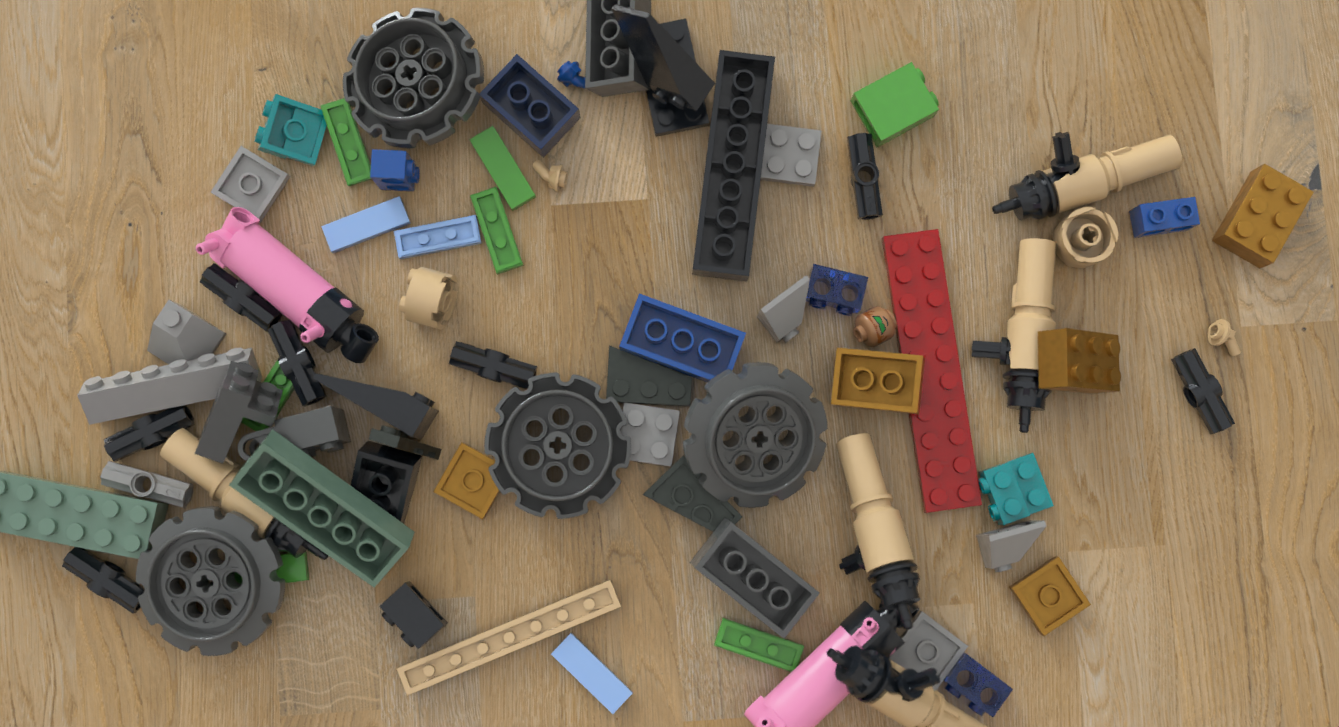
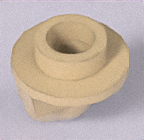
[533,160,568,192]
[1208,319,1241,357]

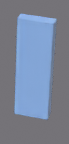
[321,196,411,253]
[394,215,482,260]
[551,632,633,714]

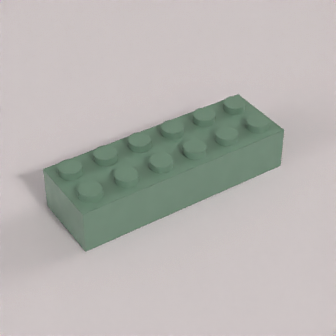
[229,429,415,588]
[0,471,169,559]

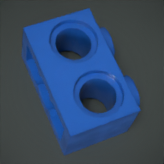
[370,149,420,191]
[1129,197,1200,238]

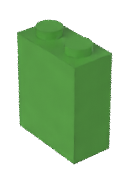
[850,62,939,148]

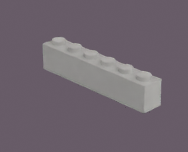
[77,348,262,425]

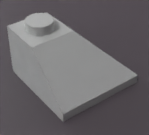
[757,275,810,343]
[147,300,226,364]
[976,520,1046,572]

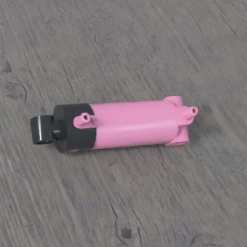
[196,207,379,363]
[744,601,920,727]

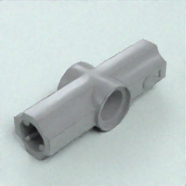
[100,461,193,508]

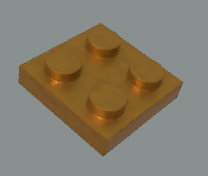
[433,442,500,520]
[1009,556,1091,636]

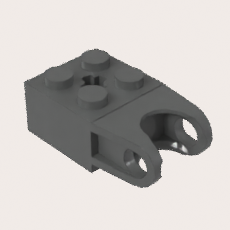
[238,406,351,461]

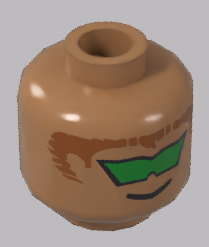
[853,306,897,347]

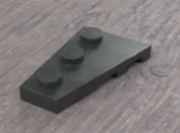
[606,345,692,407]
[368,425,442,460]
[643,455,743,532]

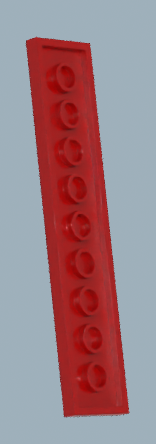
[882,229,982,513]

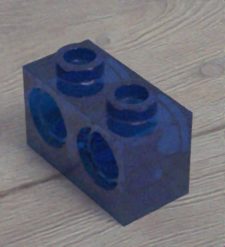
[806,264,868,316]
[944,653,1013,717]

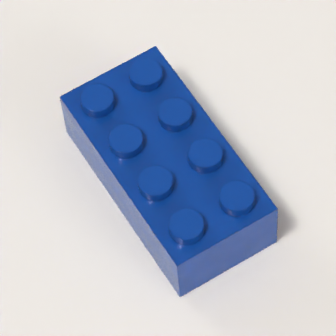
[619,293,746,383]

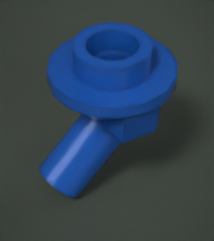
[557,61,585,89]

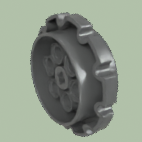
[343,8,484,149]
[683,362,828,508]
[484,372,631,519]
[136,506,285,656]

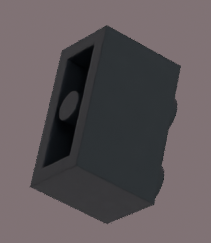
[379,581,448,649]

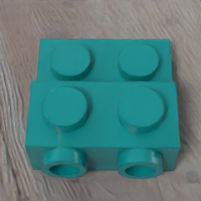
[254,94,327,166]
[978,453,1054,525]

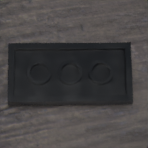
[646,18,709,137]

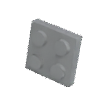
[761,124,821,187]
[211,146,290,223]
[620,402,680,467]
[889,611,968,690]

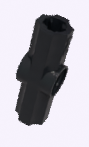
[847,133,883,220]
[200,263,283,332]
[268,320,327,407]
[449,341,538,389]
[1171,348,1235,434]
[104,405,195,461]
[62,547,145,613]

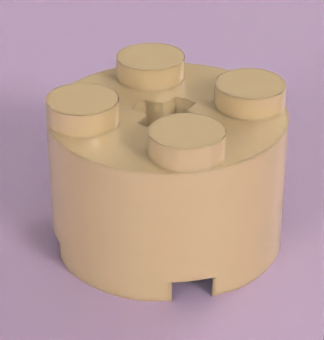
[1053,207,1118,268]
[399,267,458,330]

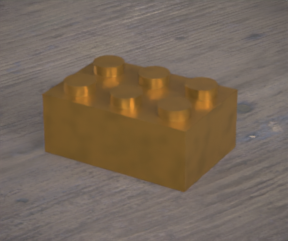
[1212,164,1314,269]
[1038,328,1121,393]
[831,348,925,414]

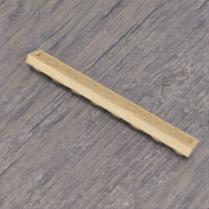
[397,579,621,696]

